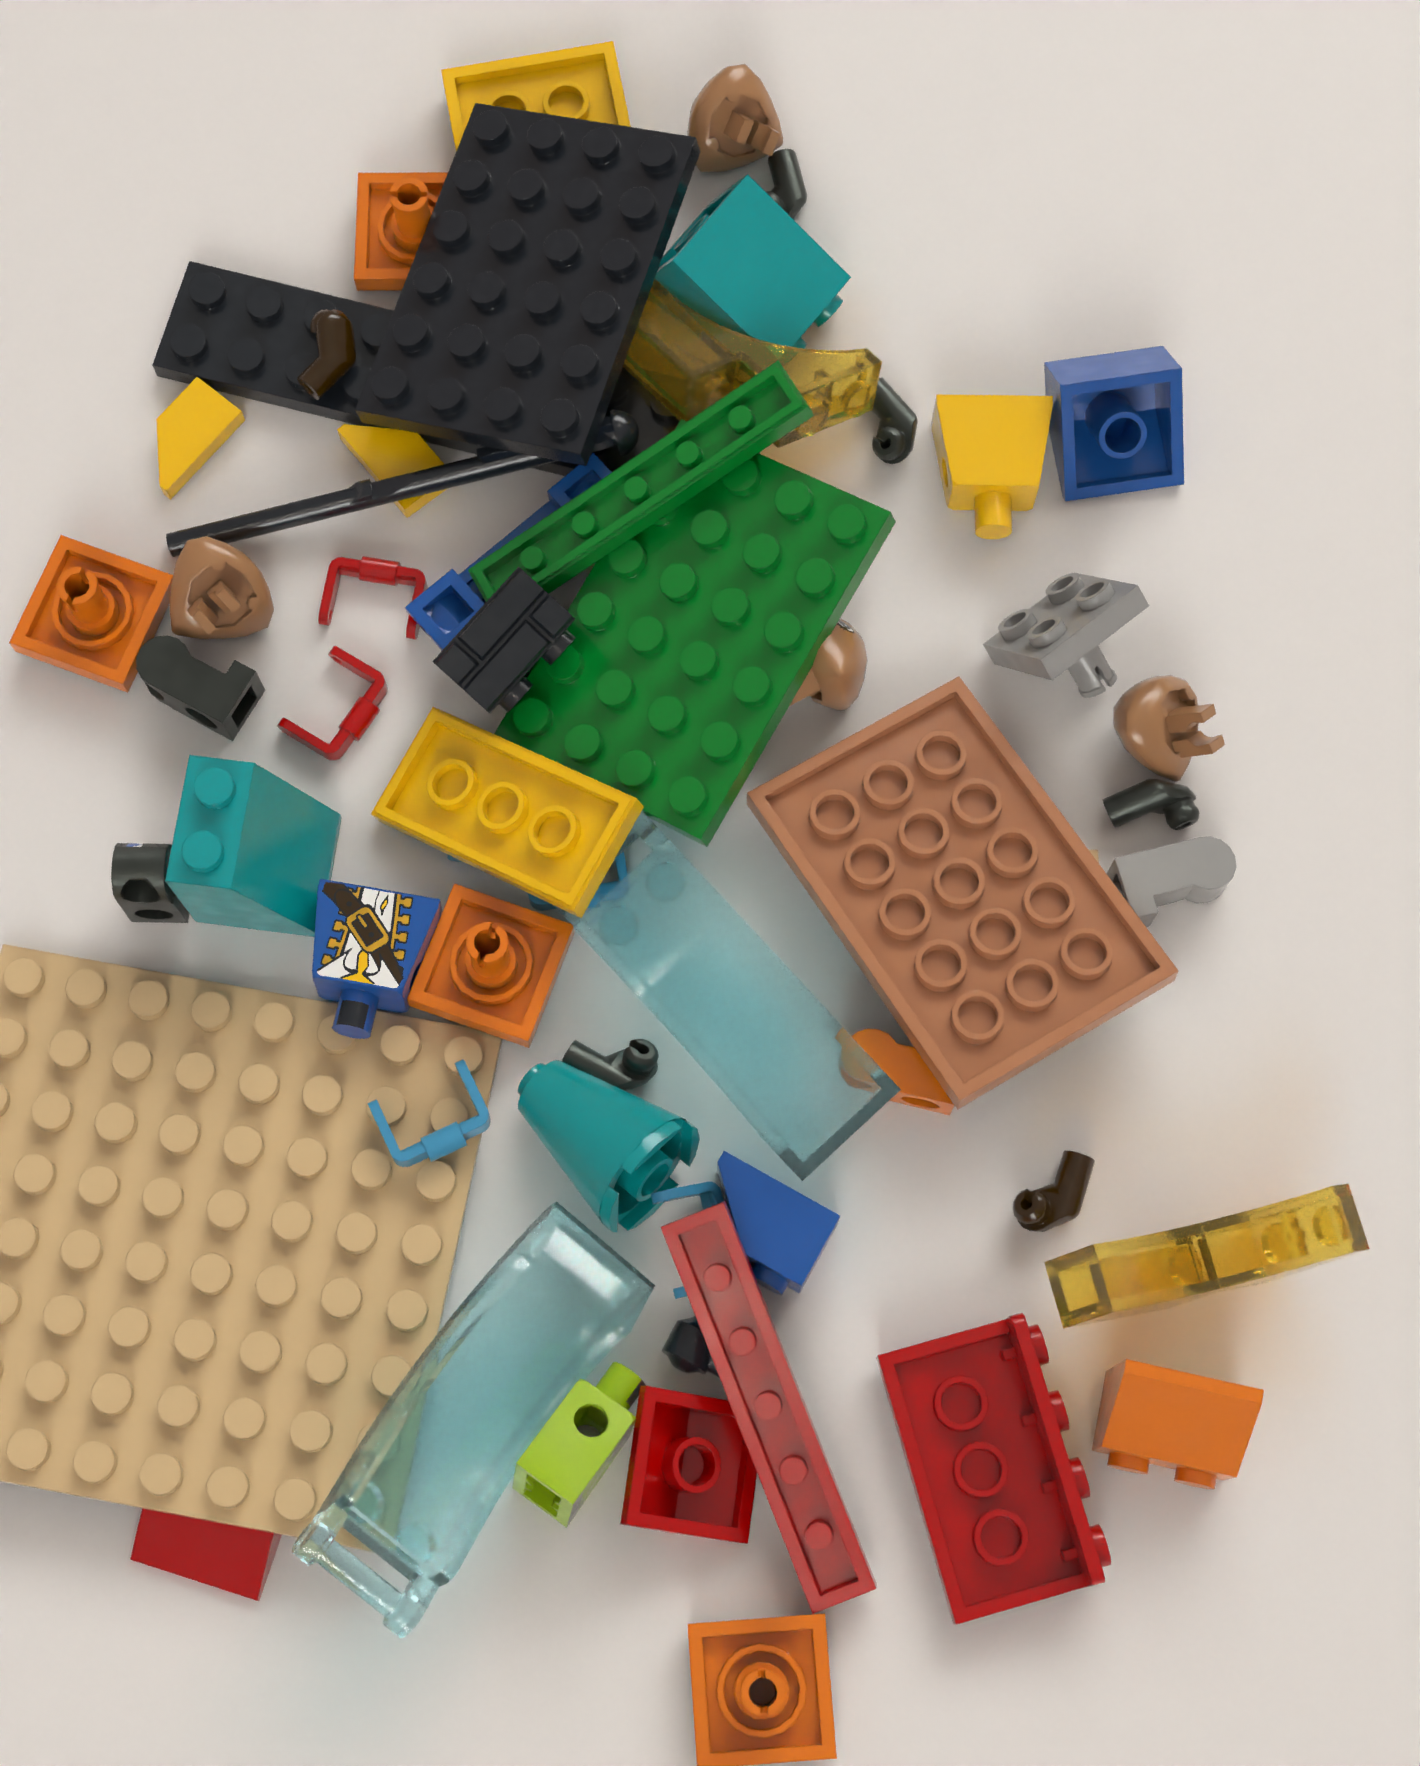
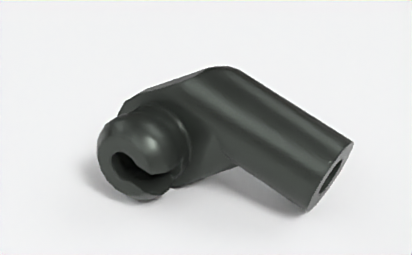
[562,1039,659,1091]

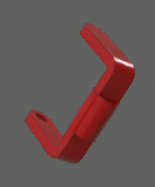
[318,556,428,640]
[277,646,388,760]

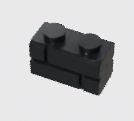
[432,567,576,713]

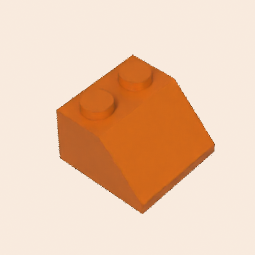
[1092,1359,1264,1490]

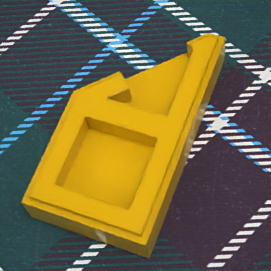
[156,377,245,500]
[337,424,447,518]

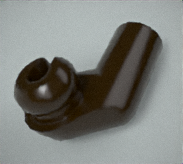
[297,309,356,400]
[1012,1151,1095,1232]

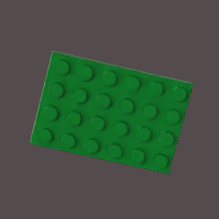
[494,419,896,847]

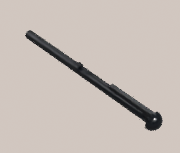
[166,410,639,557]

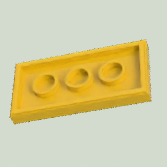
[371,707,644,918]

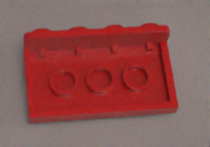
[876,1313,1111,1625]

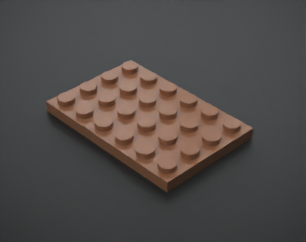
[747,676,1179,1110]

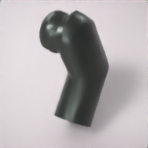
[765,149,807,219]
[861,377,918,464]
[1102,779,1200,830]

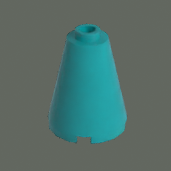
[518,1060,700,1233]

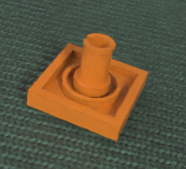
[354,172,448,291]
[9,535,173,693]
[407,883,575,1048]
[687,1613,837,1766]

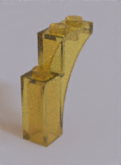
[623,279,882,448]
[1044,1183,1370,1329]

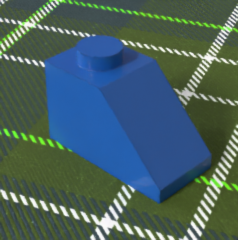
[717,1151,840,1295]

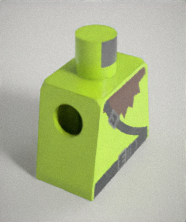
[512,1362,646,1528]

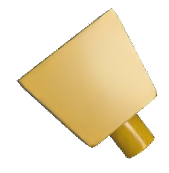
[931,394,1053,539]

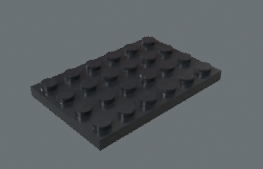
[355,103,701,466]

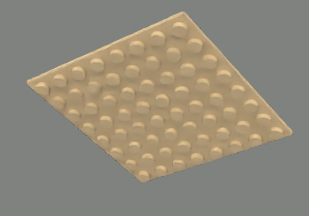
[0,944,503,1555]

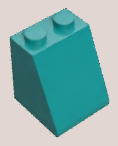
[648,174,851,375]
[165,755,342,937]

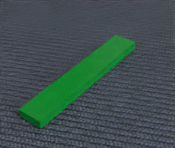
[468,360,815,602]

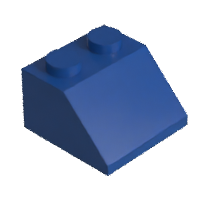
[1044,346,1184,501]

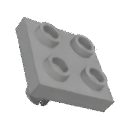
[983,573,1149,698]

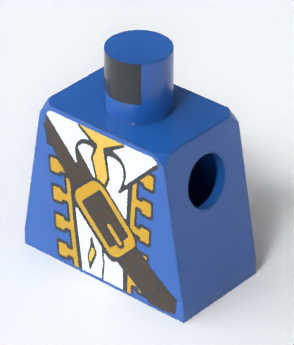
[312,879,443,1039]

